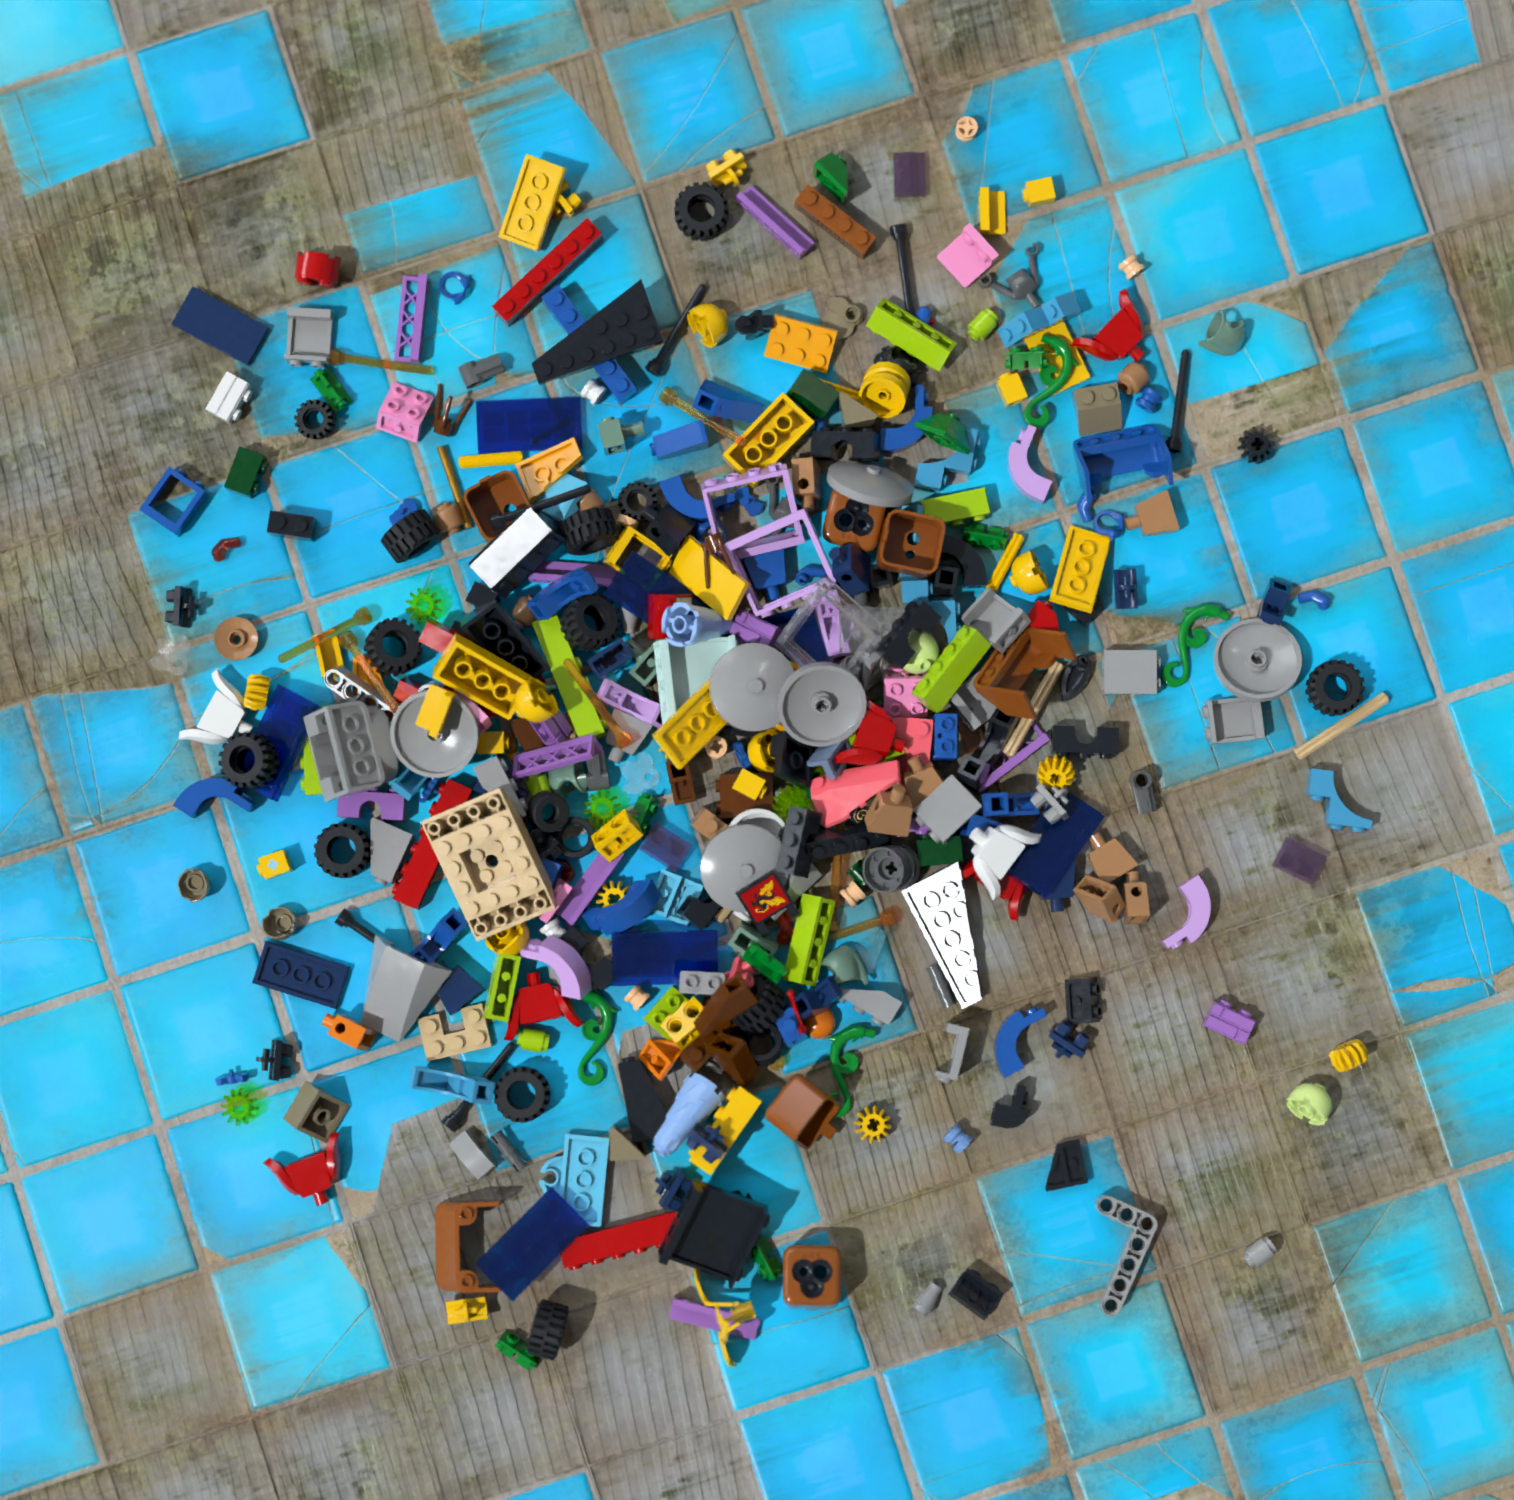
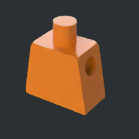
[322,1013,377,1051]

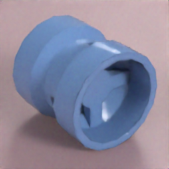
[942,1123,973,1154]

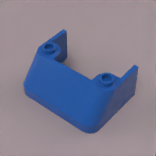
[1073,425,1174,502]

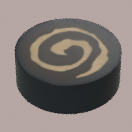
[850,806,869,826]

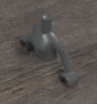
[978,243,1040,309]
[766,477,829,536]

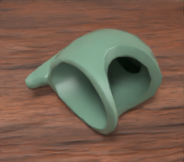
[1198,311,1245,356]
[547,762,587,798]
[821,945,869,986]

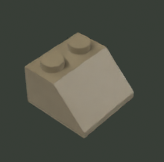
[1071,382,1122,437]
[283,1081,350,1143]

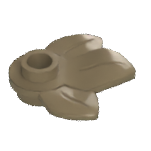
[820,297,863,339]

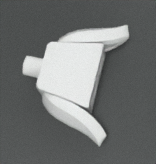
[178,668,254,745]
[969,824,1042,900]

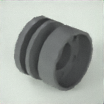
[862,844,920,893]

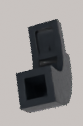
[941,535,987,589]

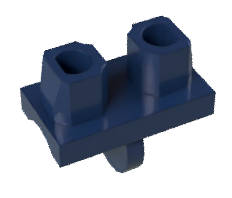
[1113,569,1138,610]
[1048,1020,1089,1059]
[686,1123,729,1164]
[655,1168,692,1211]

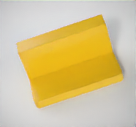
[979,187,1006,235]
[312,632,345,679]
[415,684,456,738]

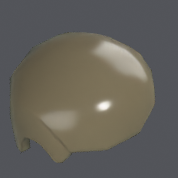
[177,868,211,903]
[261,906,297,940]

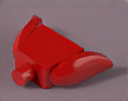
[1071,288,1145,362]
[835,697,906,765]
[961,852,1027,921]
[504,972,585,1041]
[263,1133,341,1206]

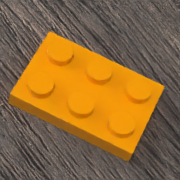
[764,313,838,373]

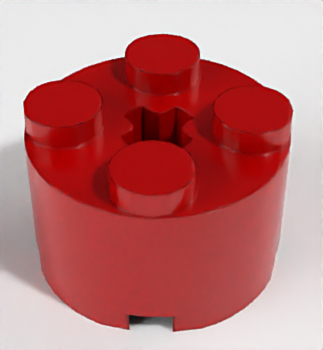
[294,251,341,289]

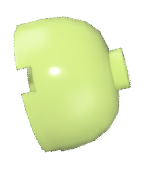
[903,630,939,674]
[1286,1083,1332,1126]

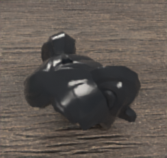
[874,346,922,388]

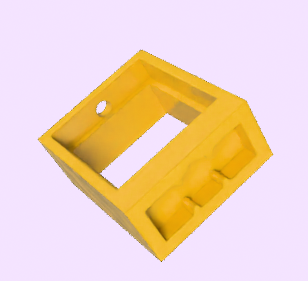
[602,526,672,591]

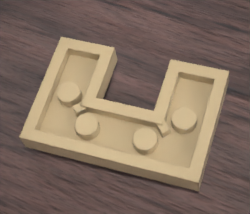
[417,1003,492,1062]

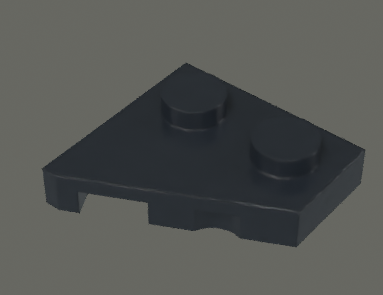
[1045,1139,1088,1192]

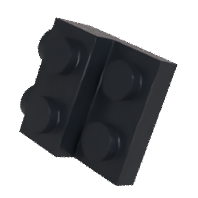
[770,731,815,789]

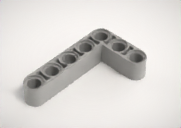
[324,666,443,725]
[1094,1194,1157,1316]

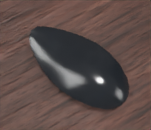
[1060,655,1091,701]

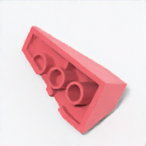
[892,718,934,795]
[811,760,900,828]

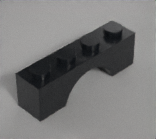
[957,708,1020,793]
[805,816,892,860]

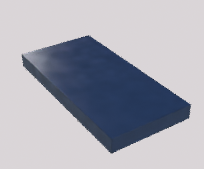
[171,286,269,366]
[252,941,350,1009]

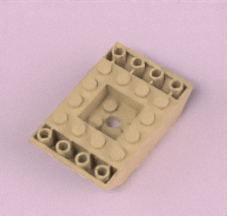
[421,787,556,941]

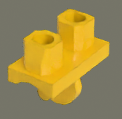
[706,149,748,188]
[553,179,582,218]
[445,1296,489,1324]

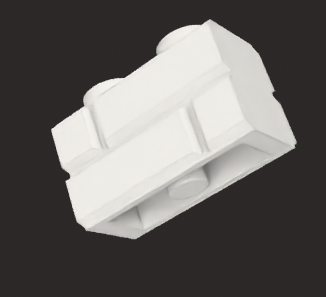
[206,371,253,424]

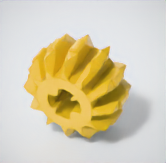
[243,674,270,711]
[1037,754,1075,790]
[596,881,630,908]
[1329,1039,1369,1072]
[854,1106,892,1144]

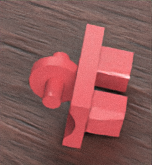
[724,956,758,987]

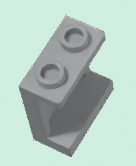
[284,307,334,368]
[960,587,1031,654]
[1102,650,1161,696]
[948,671,997,732]
[1202,697,1265,745]
[913,774,983,845]
[679,971,725,995]
[933,1022,970,1083]

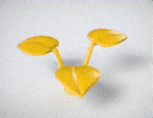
[694,1269,756,1367]

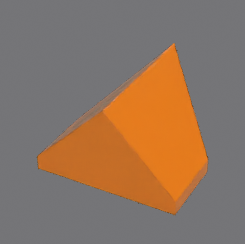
[637,1039,683,1081]

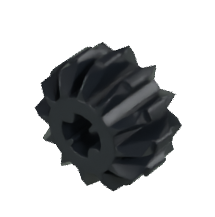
[1237,427,1275,465]

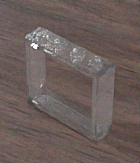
[774,576,886,675]

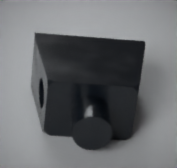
[642,505,697,557]

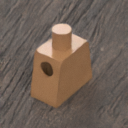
[791,457,822,512]
[1124,490,1180,537]
[904,755,945,811]
[864,785,913,837]
[689,807,728,840]
[1087,832,1138,883]
[1121,871,1150,925]
[1073,874,1125,924]

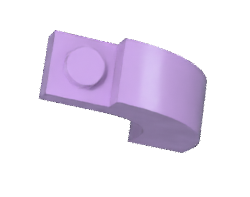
[1007,425,1052,504]
[814,591,851,665]
[595,678,662,729]
[1161,875,1211,949]
[520,935,592,1000]

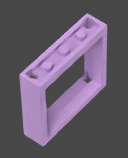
[701,462,805,562]
[723,507,836,618]

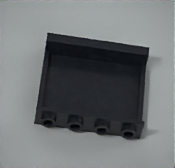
[658,1179,770,1289]

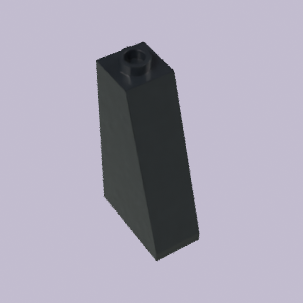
[618,1056,668,1143]

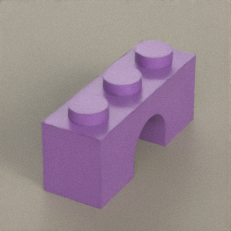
[337,788,407,821]

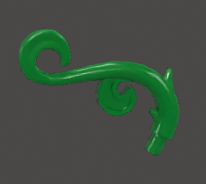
[1023,333,1079,428]
[1161,604,1230,688]
[577,990,618,1086]
[828,1025,875,1117]

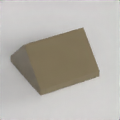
[838,391,878,430]
[609,1124,646,1161]

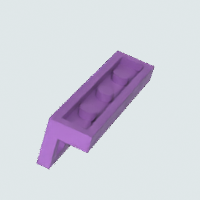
[736,185,814,260]
[394,274,430,364]
[528,561,618,589]
[977,722,1050,794]
[512,734,602,780]
[556,852,625,926]
[669,1296,760,1340]

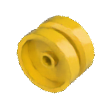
[858,362,911,418]

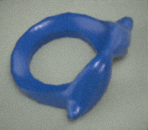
[439,271,471,305]
[1093,510,1125,541]
[694,521,727,544]

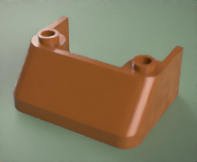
[973,627,1077,720]
[435,1199,504,1293]

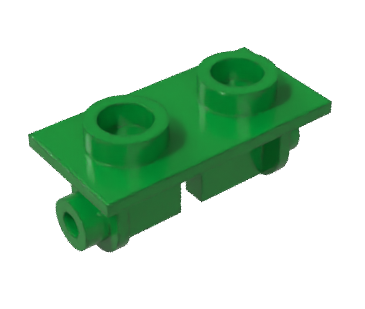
[1003,347,1051,370]
[310,367,353,413]
[962,523,1008,551]
[631,792,659,840]
[741,941,788,985]
[751,1234,783,1282]
[495,1330,541,1370]

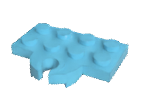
[539,1134,610,1227]

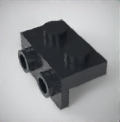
[948,1268,1004,1320]

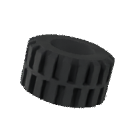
[674,182,729,242]
[560,508,619,555]
[381,509,441,563]
[560,592,621,652]
[364,617,423,677]
[1305,659,1365,716]
[218,732,280,789]
[314,822,370,878]
[731,974,786,1035]
[494,1066,551,1123]
[526,1299,569,1361]

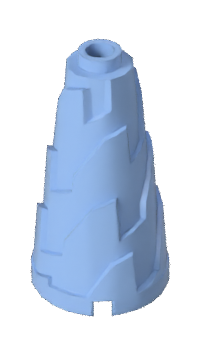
[661,602,735,647]
[653,1072,725,1157]

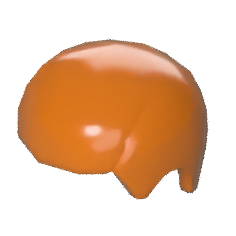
[802,1009,836,1040]

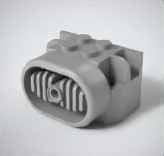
[303,701,399,802]

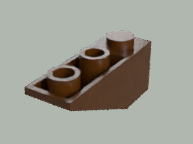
[693,973,758,1038]

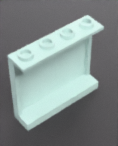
[653,634,739,725]

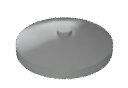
[826,461,914,507]
[1213,618,1302,702]
[709,643,795,732]
[777,662,867,747]
[390,690,480,778]
[700,824,788,912]

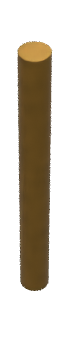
[437,445,473,530]

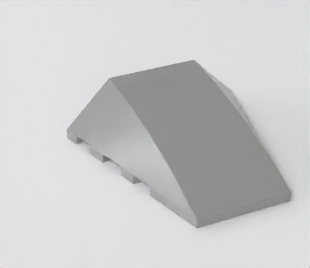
[361,934,453,1042]

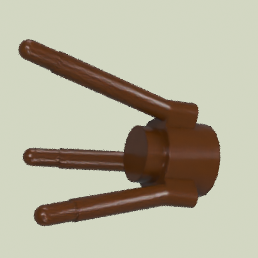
[432,384,473,437]
[701,532,736,589]

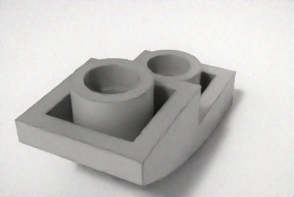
[449,1130,496,1180]

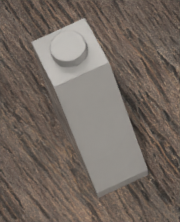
[370,817,415,886]

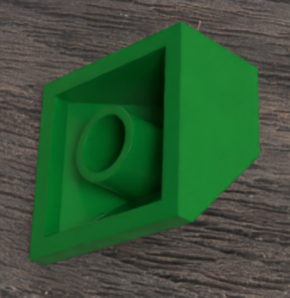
[813,152,848,205]
[914,413,970,455]

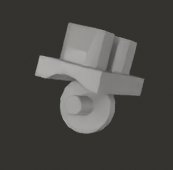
[1030,783,1069,825]

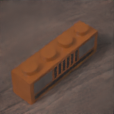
[794,185,877,260]

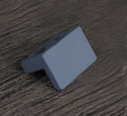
[806,739,852,780]

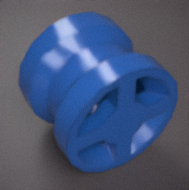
[1135,387,1163,414]

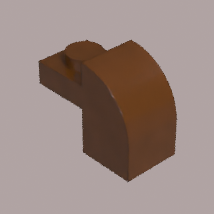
[665,761,696,806]

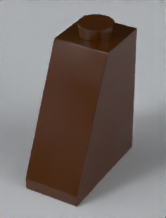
[705,1031,760,1087]

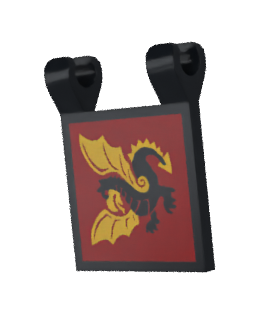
[736,870,800,938]

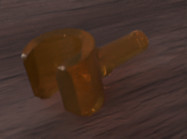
[506,732,519,764]

